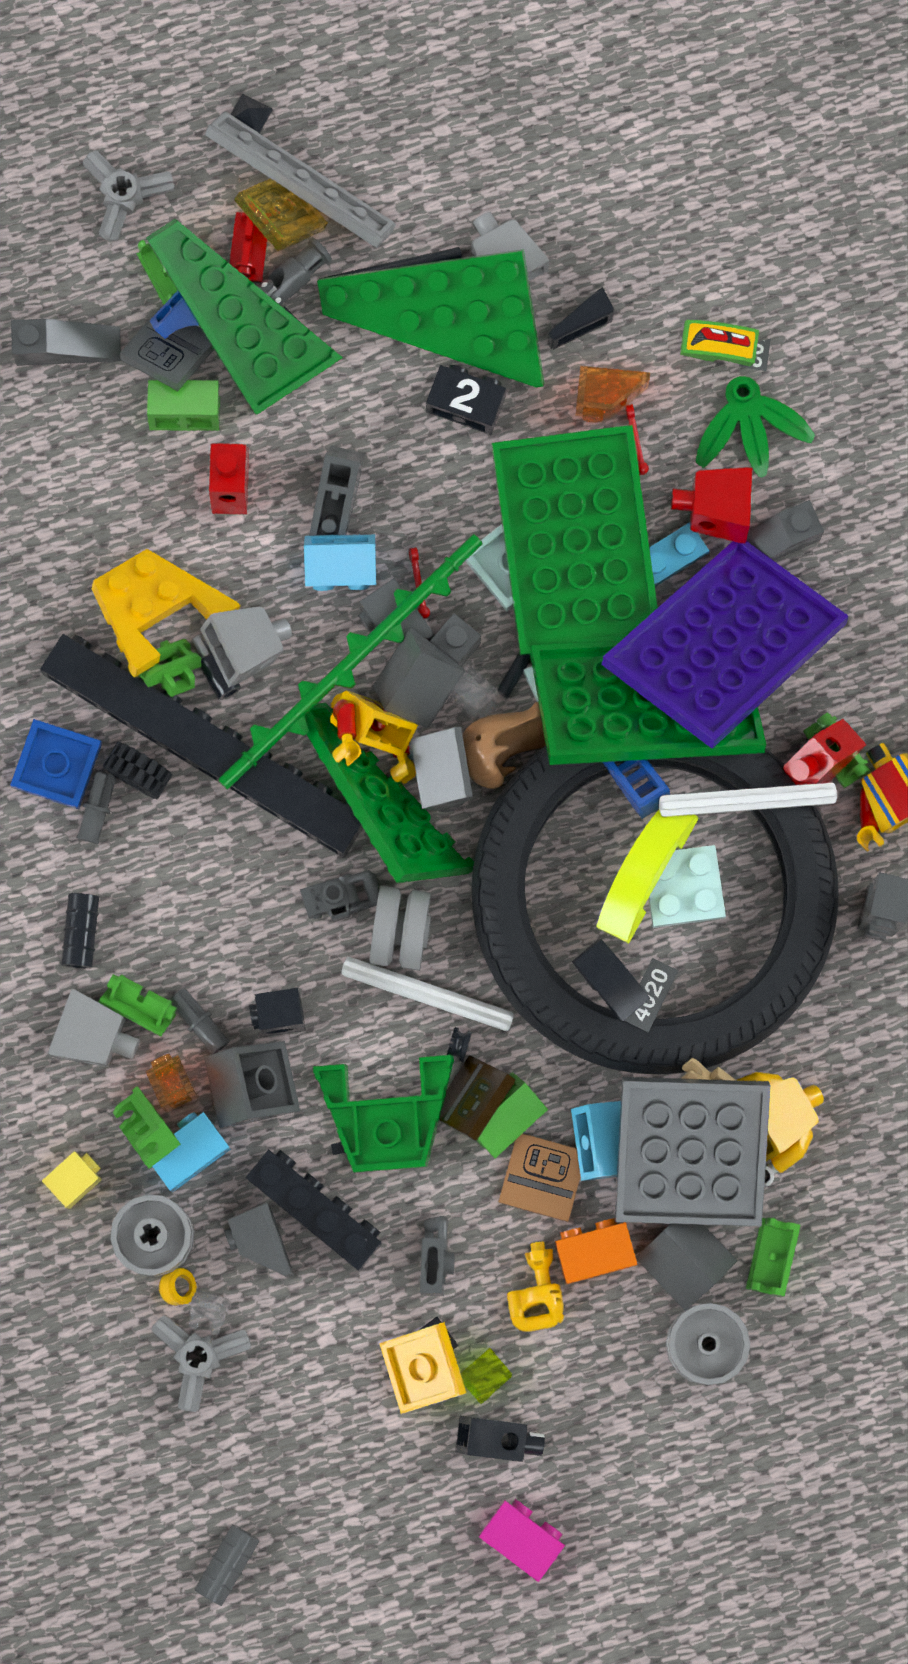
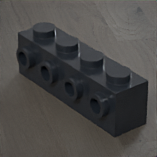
[245,1149,382,1272]

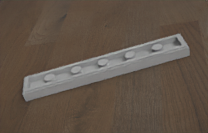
[205,111,396,248]

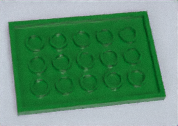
[491,425,658,656]
[530,641,766,765]

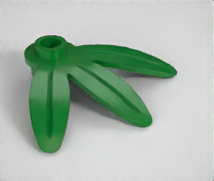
[696,376,815,477]

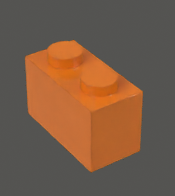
[554,1218,638,1285]

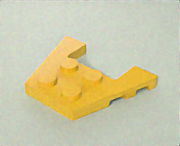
[91,549,241,678]

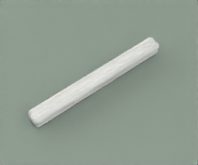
[659,782,837,817]
[342,957,514,1031]

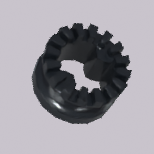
[446,1027,472,1063]

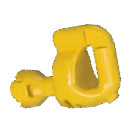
[507,1241,564,1332]

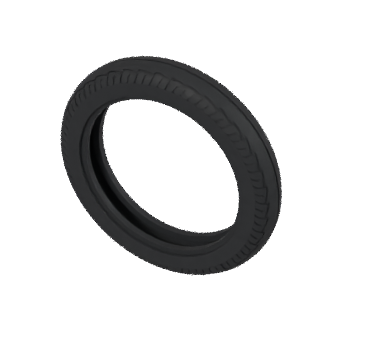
[472,746,839,1074]

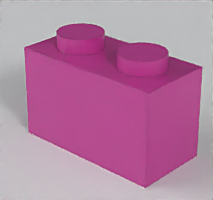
[479,1499,565,1582]

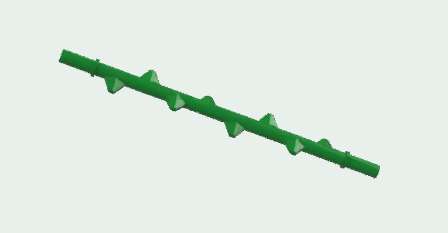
[218,534,483,790]

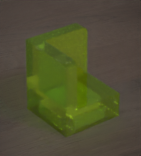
[460,1348,512,1404]

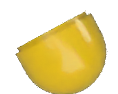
[159,1268,197,1306]

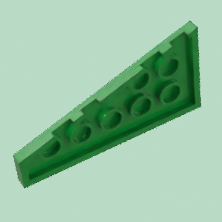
[146,219,343,415]
[305,702,474,883]

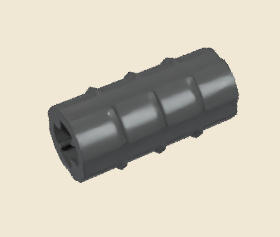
[195,1524,260,1606]

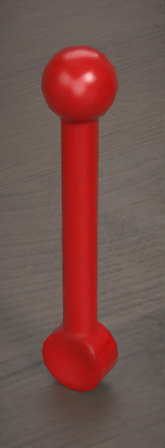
[625,404,649,475]
[409,547,430,619]

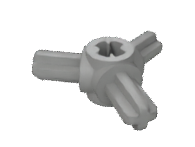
[83,150,174,241]
[152,1315,251,1412]

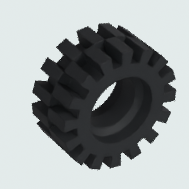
[103,741,173,800]

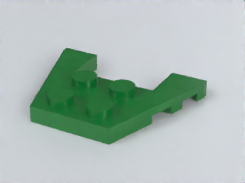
[313,1055,454,1173]

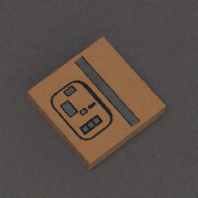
[498,1133,581,1222]

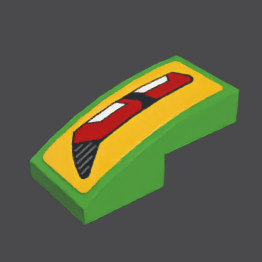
[680,320,759,367]

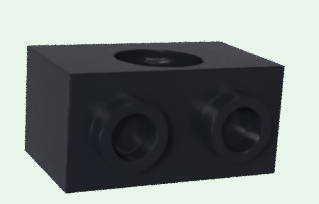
[249,988,306,1037]

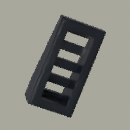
[548,287,614,350]

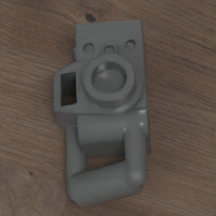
[300,870,380,922]
[420,1216,455,1296]

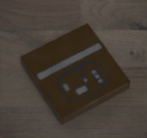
[439,1055,515,1141]

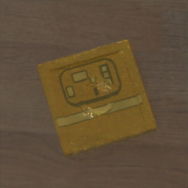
[234,178,328,251]

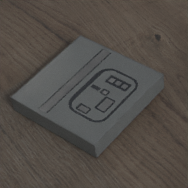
[120,306,214,391]

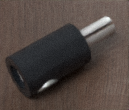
[192,635,242,701]

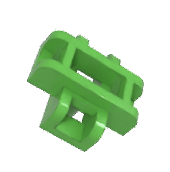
[139,639,201,697]

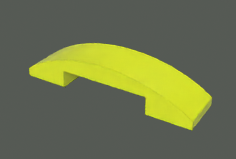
[596,810,699,944]

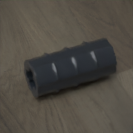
[61,893,99,969]

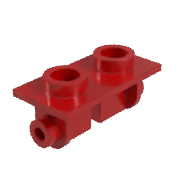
[230,206,270,283]

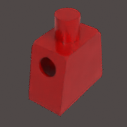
[209,443,249,515]
[671,467,752,544]
[783,718,867,785]

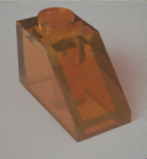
[575,366,650,423]
[146,1053,199,1113]

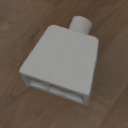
[471,212,549,281]
[200,606,292,688]
[48,989,140,1067]

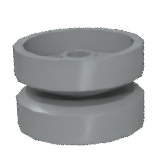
[370,885,431,971]
[110,1194,194,1277]
[666,1303,750,1385]

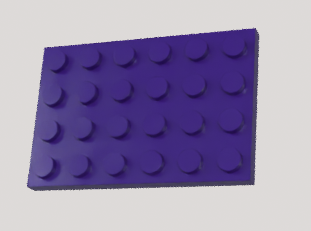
[602,541,849,749]

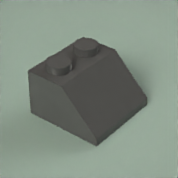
[204,1041,300,1128]

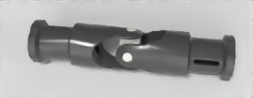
[257,237,332,306]

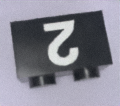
[426,365,506,435]

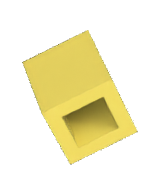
[42,1151,102,1209]

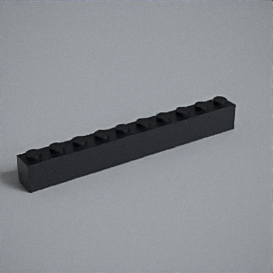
[40,634,363,858]

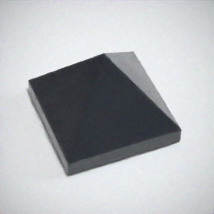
[230,94,273,134]

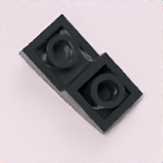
[572,938,650,1022]

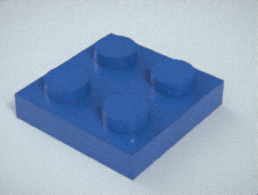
[10,719,102,810]

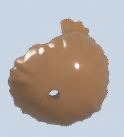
[463,702,546,789]

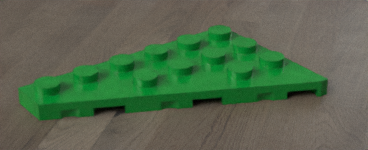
[317,249,545,388]

